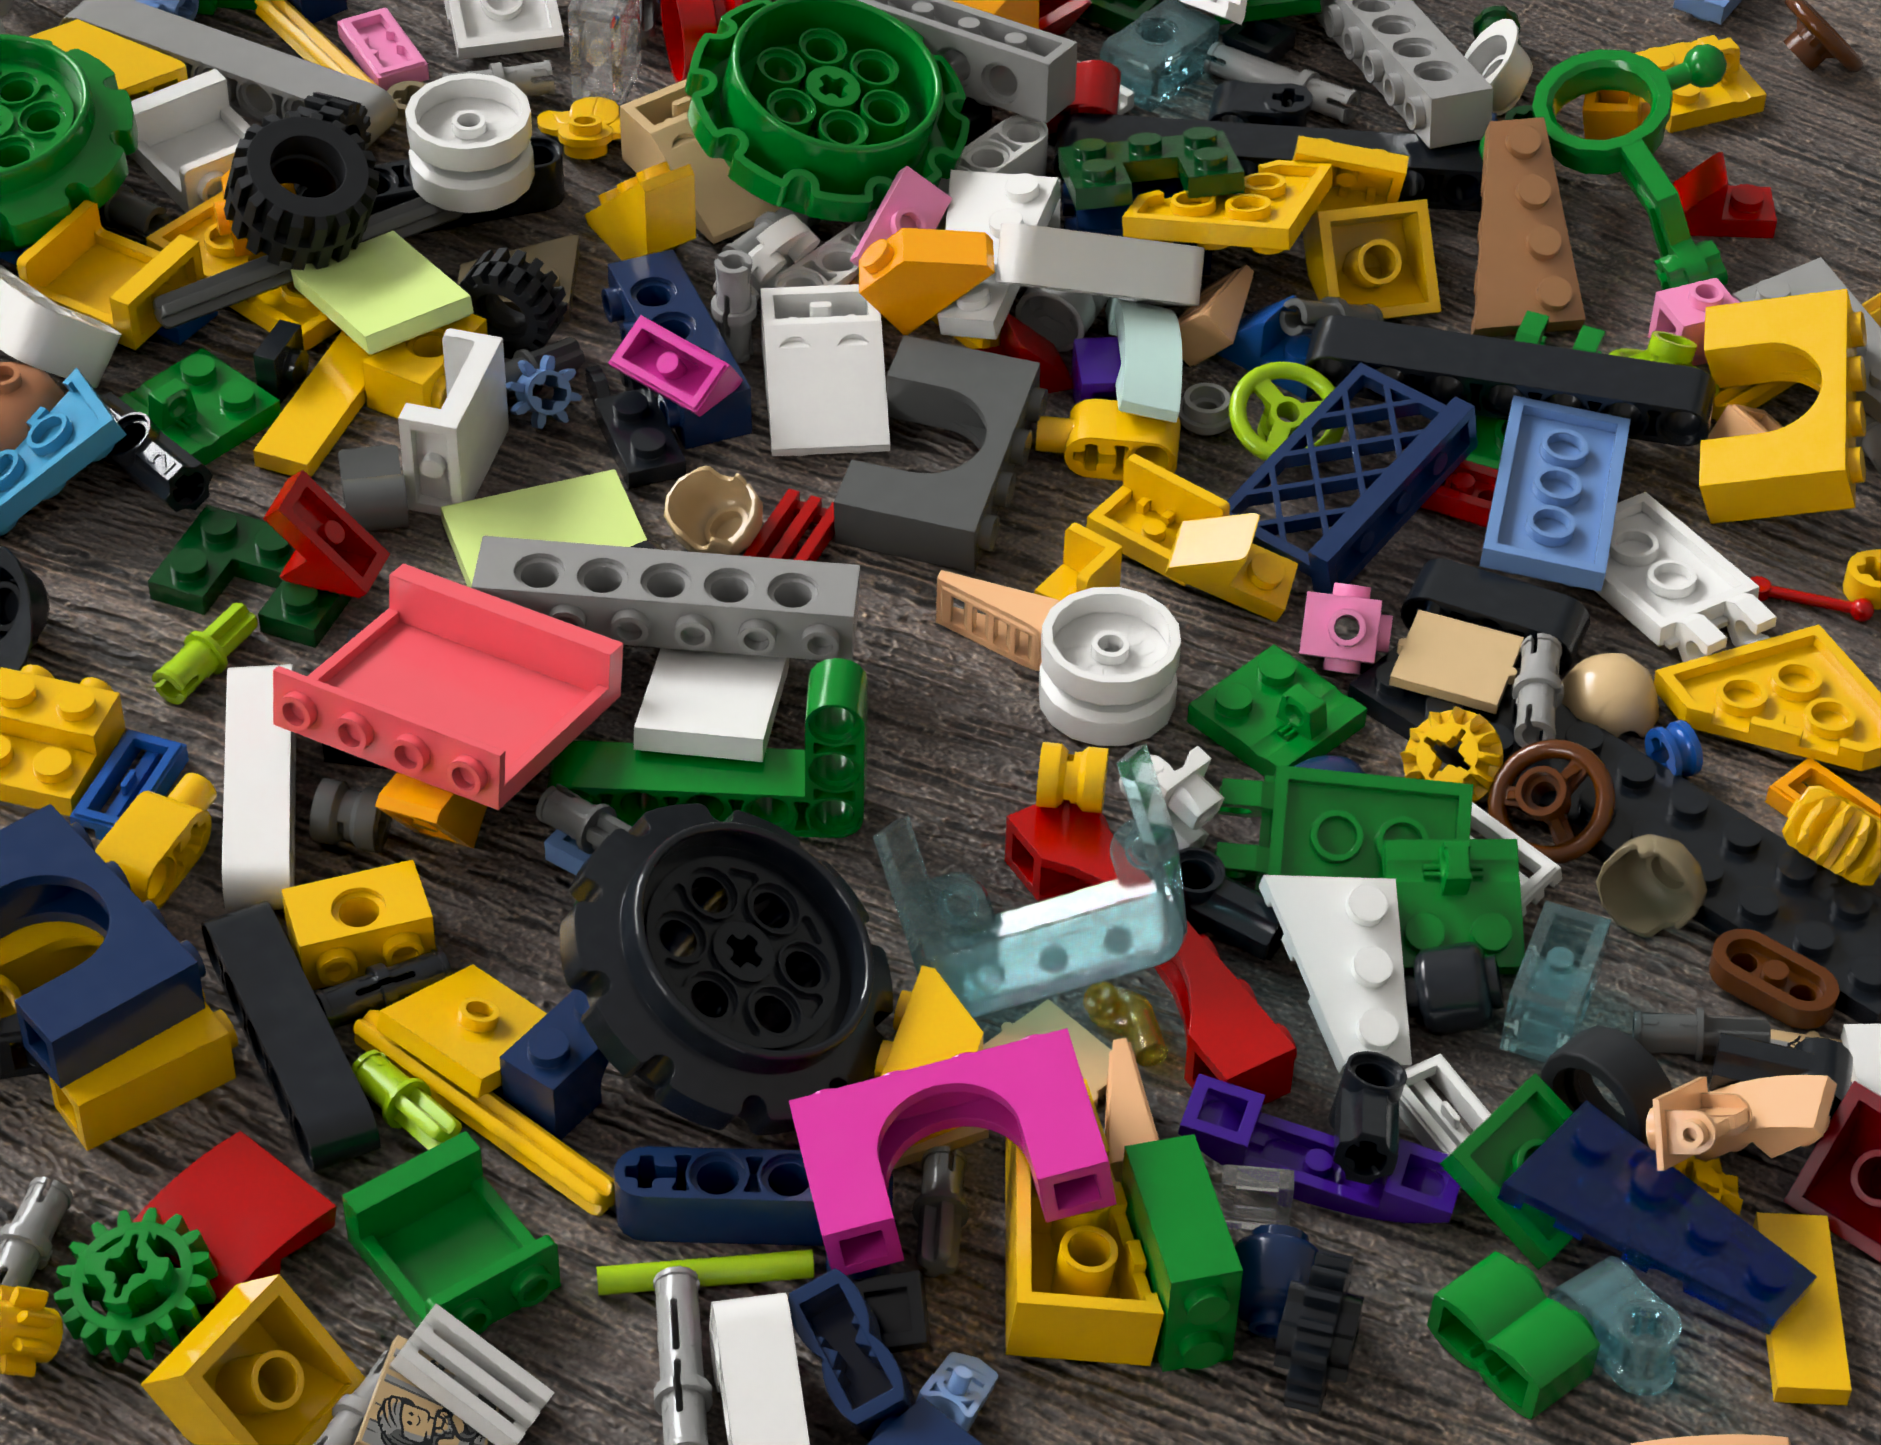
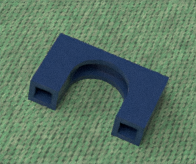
[0,804,206,1088]

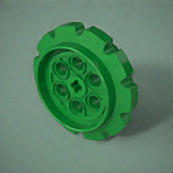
[685,0,970,222]
[0,34,138,253]

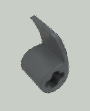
[338,444,409,532]

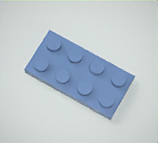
[1479,395,1631,592]

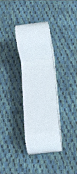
[995,223,1205,306]
[0,265,122,388]
[709,1292,810,1445]

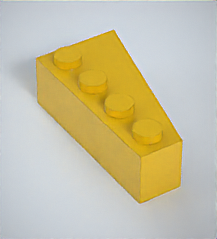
[1005,1078,1164,1366]

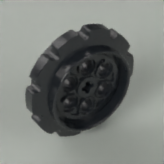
[560,804,893,1135]

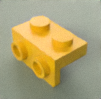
[1292,135,1409,213]
[1086,454,1230,586]

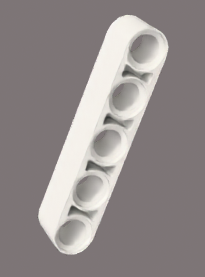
[222,664,296,913]

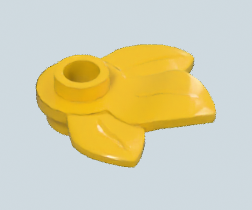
[537,97,621,159]

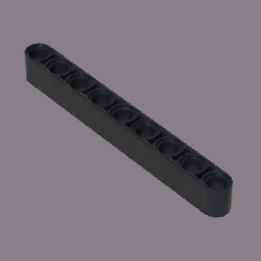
[1053,113,1483,212]

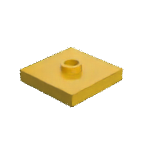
[376,964,547,1099]

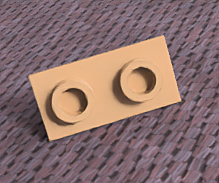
[1646,1077,1752,1171]

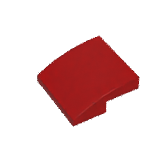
[133,1130,337,1306]

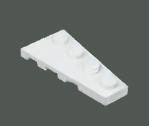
[938,170,1061,340]

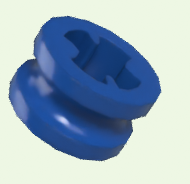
[1645,720,1703,776]

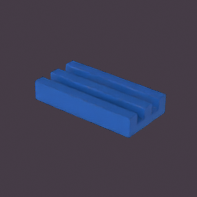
[69,729,189,840]

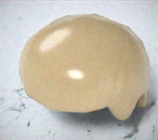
[664,466,763,555]
[1561,653,1659,738]

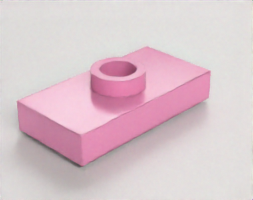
[337,8,429,91]
[850,166,952,267]

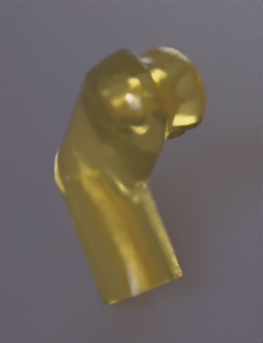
[1083,981,1168,1067]

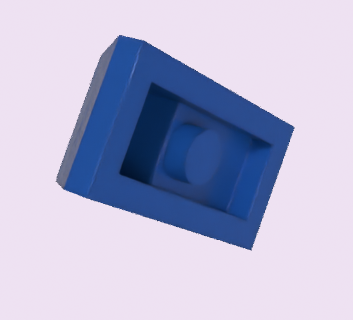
[1216,295,1315,400]

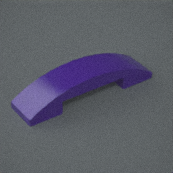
[1178,1074,1460,1223]

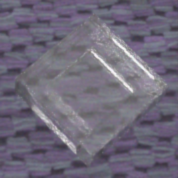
[1219,1164,1294,1231]

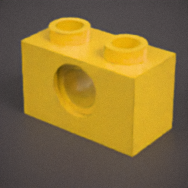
[363,314,488,419]
[281,860,436,990]

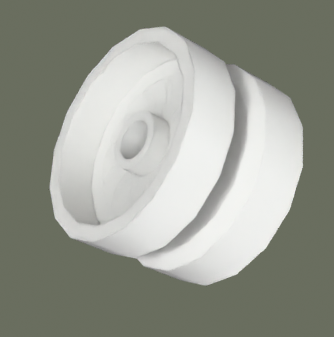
[405,73,535,213]
[1038,587,1181,746]

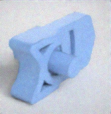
[915,1352,998,1432]

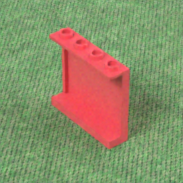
[273,563,624,811]

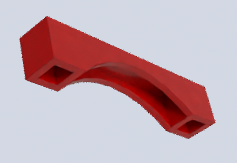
[1004,800,1297,1105]

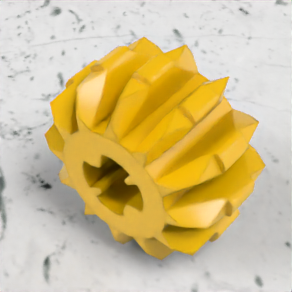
[1782,786,1881,886]

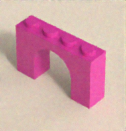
[789,1028,1117,1276]

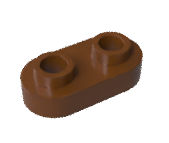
[1709,929,1839,1029]

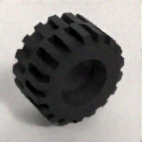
[224,111,379,270]

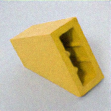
[29,19,188,101]

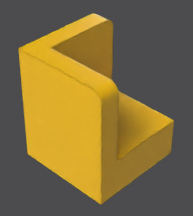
[1034,523,1123,602]

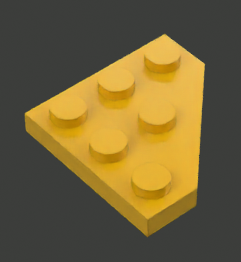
[1122,160,1333,255]
[1654,624,1881,771]

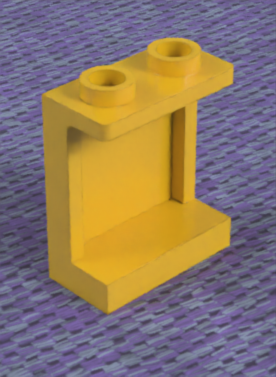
[16,200,204,350]

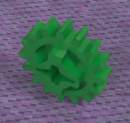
[54,1207,218,1363]

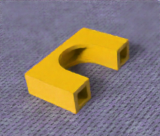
[1699,289,1867,524]
[0,921,239,1151]

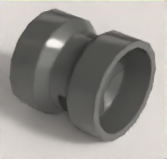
[309,778,392,853]

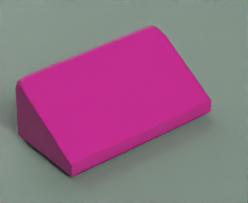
[608,315,743,417]

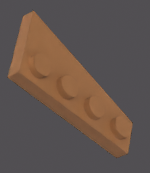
[1471,117,1586,337]

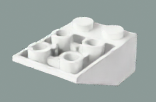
[760,284,890,456]

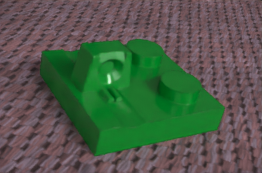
[119,348,281,466]
[1187,644,1367,776]
[1382,839,1526,975]
[1440,1073,1633,1270]

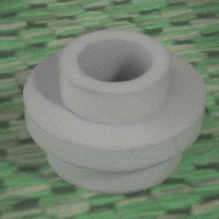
[1178,383,1231,436]

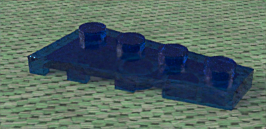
[1497,1100,1817,1335]

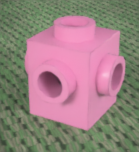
[1299,583,1393,675]

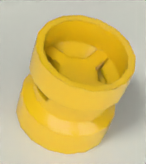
[1036,742,1109,813]

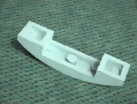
[1105,298,1183,423]

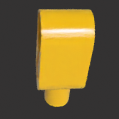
[1035,399,1181,481]
[95,773,217,909]

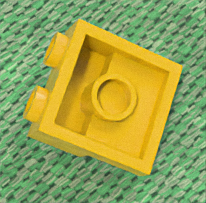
[0,664,126,816]

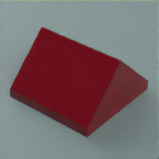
[1783,1081,1881,1262]

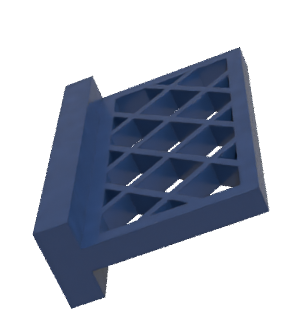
[1227,362,1478,594]

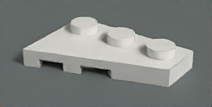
[1258,875,1412,1074]

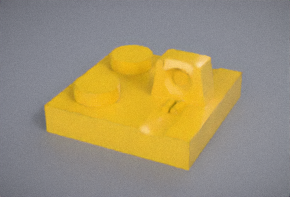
[1635,35,1767,134]

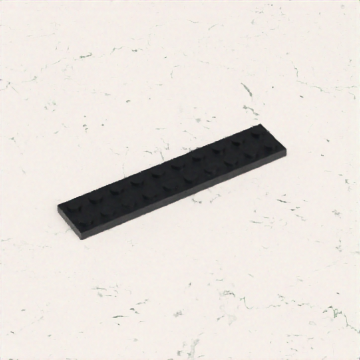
[1348,645,1881,1024]

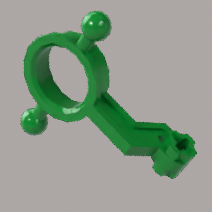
[1479,44,1728,290]

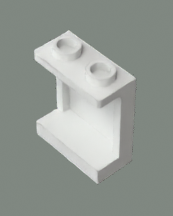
[129,69,251,213]
[398,328,509,516]

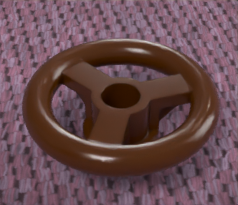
[1783,0,1863,73]
[1488,739,1615,865]

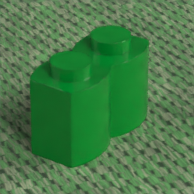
[1427,1251,1601,1420]

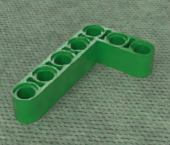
[547,658,868,838]

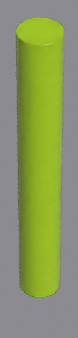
[596,1249,814,1296]

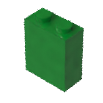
[1121,1134,1243,1372]

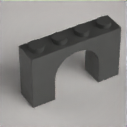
[833,335,1048,573]

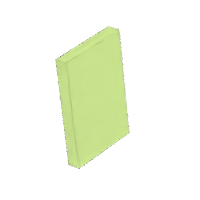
[291,231,474,355]
[441,469,647,588]

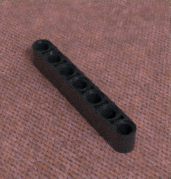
[1304,315,1716,446]

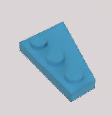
[0,367,127,536]

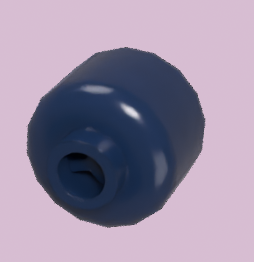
[1235,1224,1319,1338]

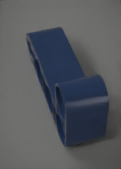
[614,1146,893,1280]

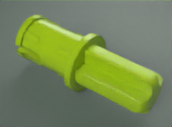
[152,603,258,705]
[351,1049,462,1150]

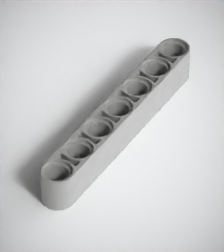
[59,0,398,151]

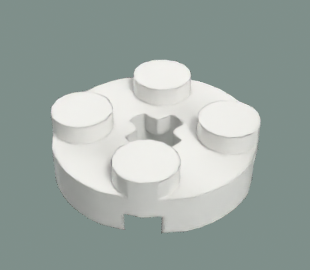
[713,214,820,301]

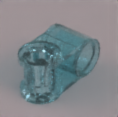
[1548,1256,1682,1396]

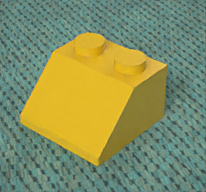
[1302,199,1441,319]
[140,1274,365,1445]

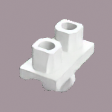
[1119,746,1224,858]

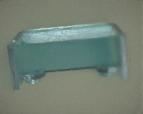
[873,744,1187,1019]

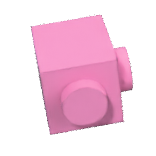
[1648,278,1740,366]

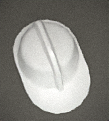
[1464,19,1533,115]

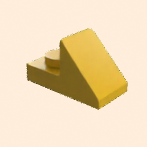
[1165,513,1298,622]

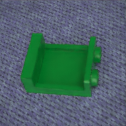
[342,1131,561,1335]

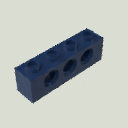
[601,249,752,450]

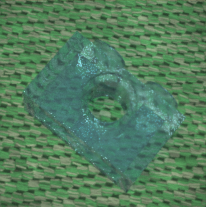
[1100,0,1220,112]
[1500,901,1611,1063]

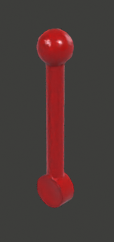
[1750,576,1874,622]

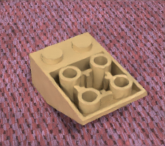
[620,79,782,244]

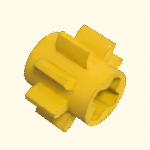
[0,1285,63,1378]

